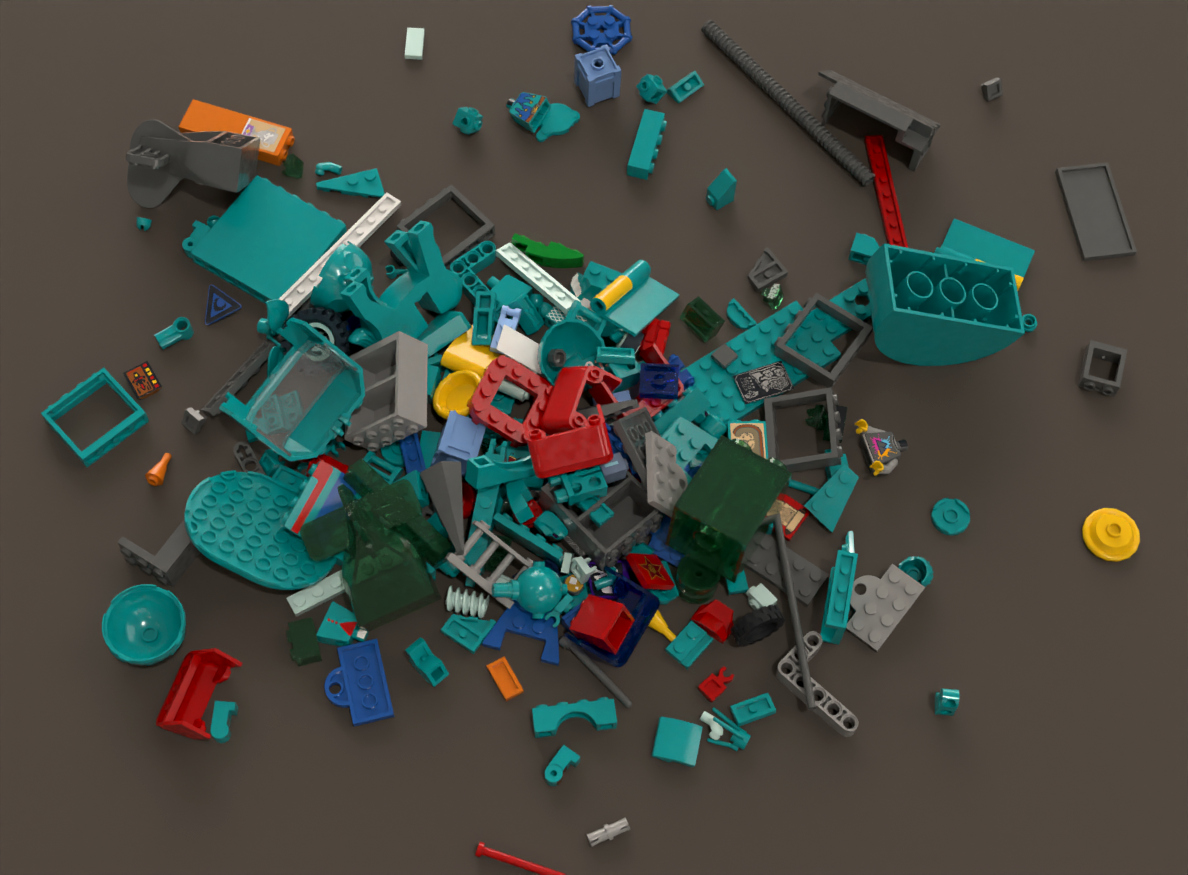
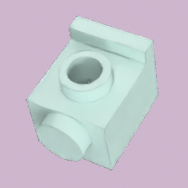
[746,583,778,610]

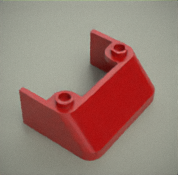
[588,344,684,421]
[540,366,622,435]
[523,404,614,478]
[156,648,242,740]

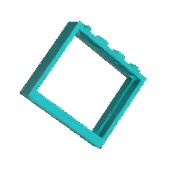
[41,367,149,468]

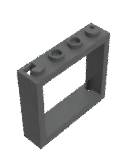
[396,184,495,270]
[774,293,873,388]
[764,387,844,475]

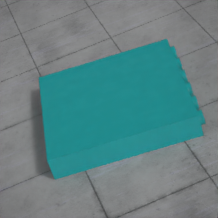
[191,175,347,304]

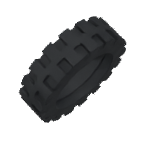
[730,605,785,646]

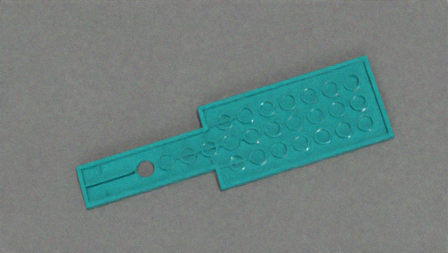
[681,278,872,426]

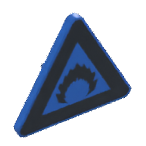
[205,285,242,325]

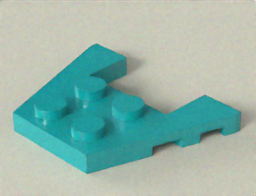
[661,416,728,494]

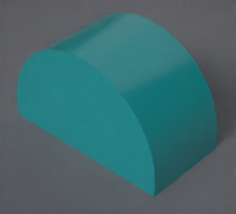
[865,243,1025,366]

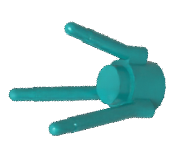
[707,707,751,751]

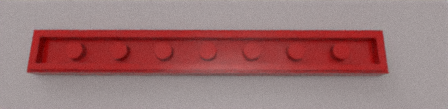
[864,135,908,248]

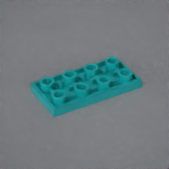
[493,513,564,570]

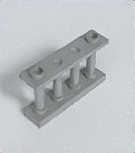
[445,520,533,609]

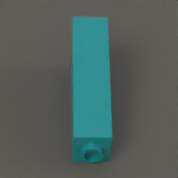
[417,311,471,358]

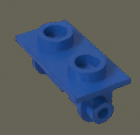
[668,354,695,390]

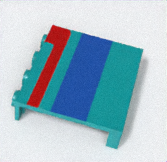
[279,460,382,566]

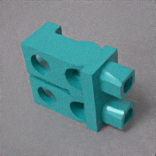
[548,465,608,505]

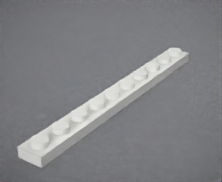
[279,193,401,322]

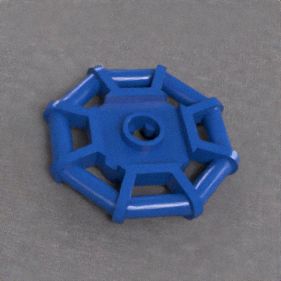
[571,5,632,55]

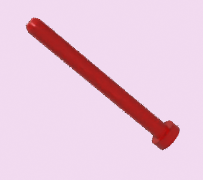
[475,842,566,875]

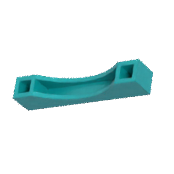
[465,455,535,489]

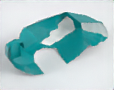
[570,273,627,343]

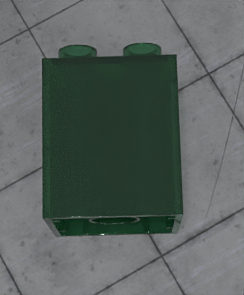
[665,435,792,583]

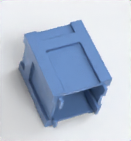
[574,44,621,107]
[430,410,486,478]

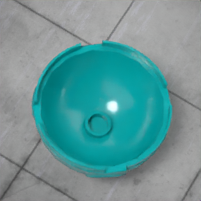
[310,241,374,314]
[102,584,186,666]

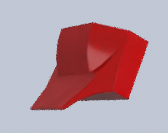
[690,599,734,644]

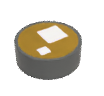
[564,574,584,595]

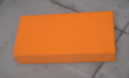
[486,656,524,702]

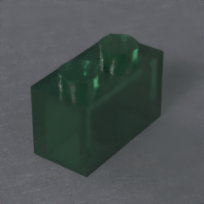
[680,296,725,342]
[286,617,322,667]

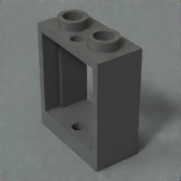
[1078,340,1127,396]

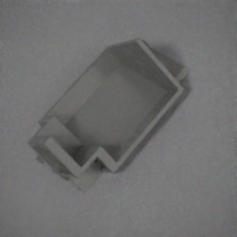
[818,70,941,172]

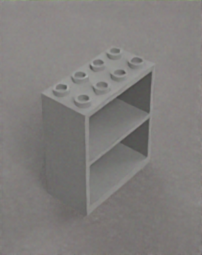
[345,331,428,452]

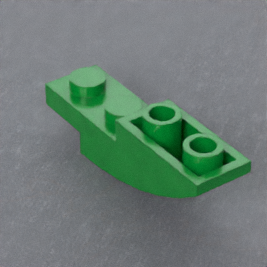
[512,233,584,268]

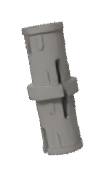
[586,817,630,847]

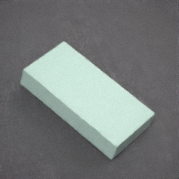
[405,28,425,60]

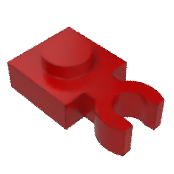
[698,666,734,703]

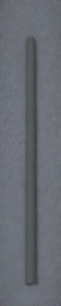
[772,506,816,710]

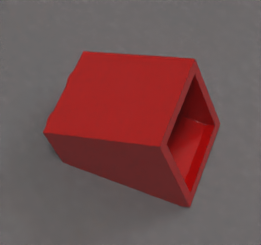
[569,594,635,655]

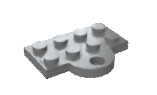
[645,431,689,518]
[846,564,925,652]

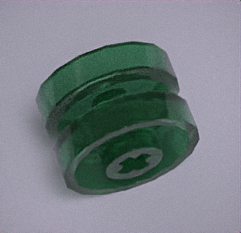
[674,552,721,604]

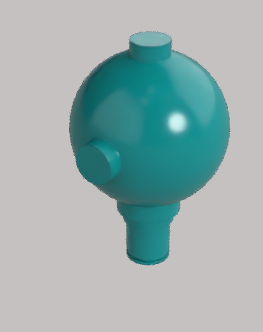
[492,561,568,619]

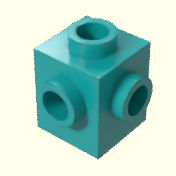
[636,74,668,104]
[452,107,483,134]

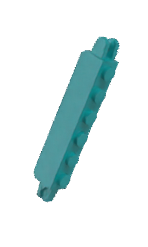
[463,439,508,588]

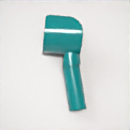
[385,265,408,279]

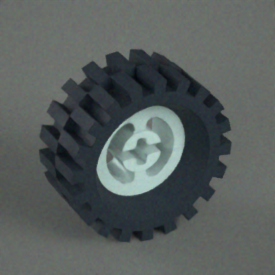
[281,307,353,376]

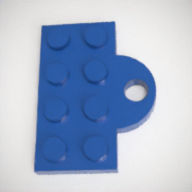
[324,639,394,727]

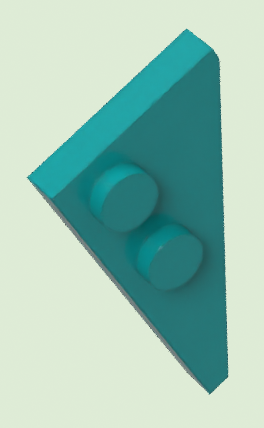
[316,168,385,199]

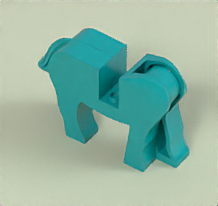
[340,220,463,348]

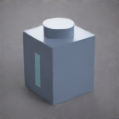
[599,452,629,484]

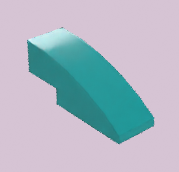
[472,291,497,346]
[506,461,534,524]

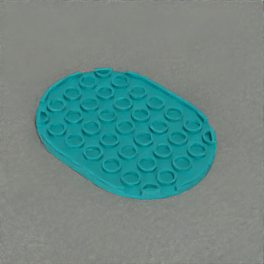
[184,470,337,590]

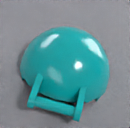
[537,300,607,392]

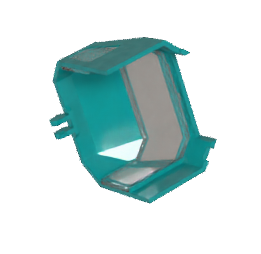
[219,317,365,461]

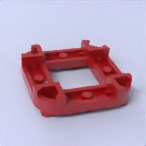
[467,355,553,448]

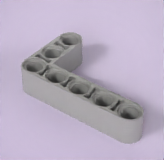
[776,631,859,737]

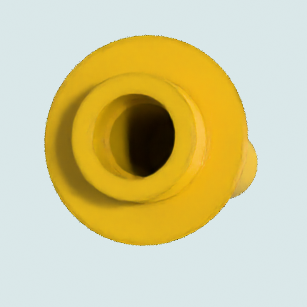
[644,609,677,642]

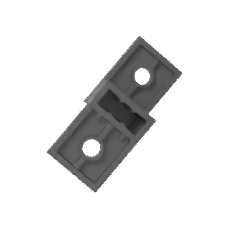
[117,520,201,587]

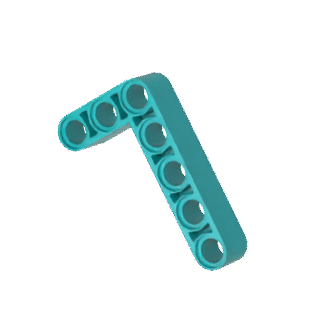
[450,241,512,329]

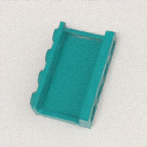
[820,550,858,645]

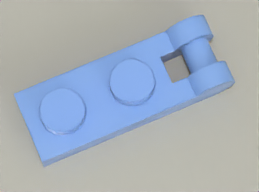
[490,305,522,355]

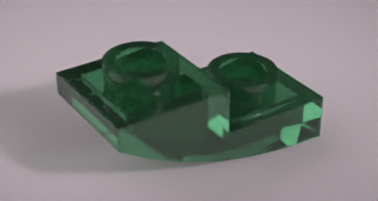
[484,534,513,574]

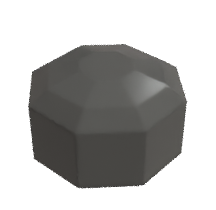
[548,349,566,367]

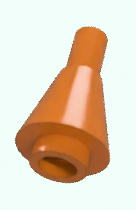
[145,453,172,486]

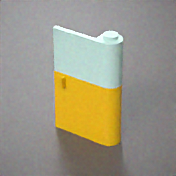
[441,325,538,402]

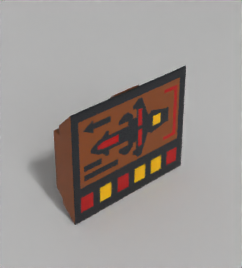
[123,361,162,399]

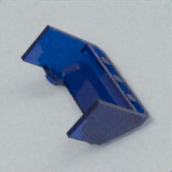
[564,566,660,667]

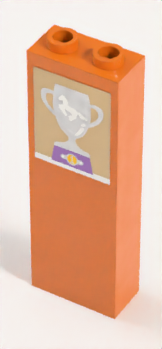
[178,99,295,166]

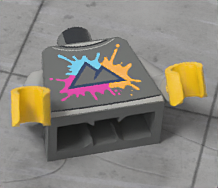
[854,419,908,476]

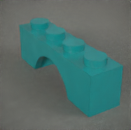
[532,697,617,738]

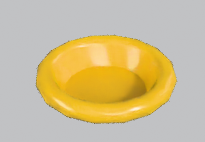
[432,370,481,419]
[1082,508,1140,562]

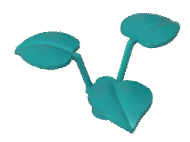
[257,299,320,377]

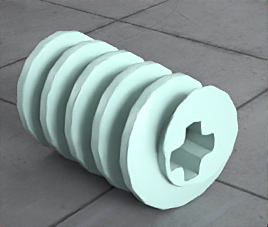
[446,585,489,619]

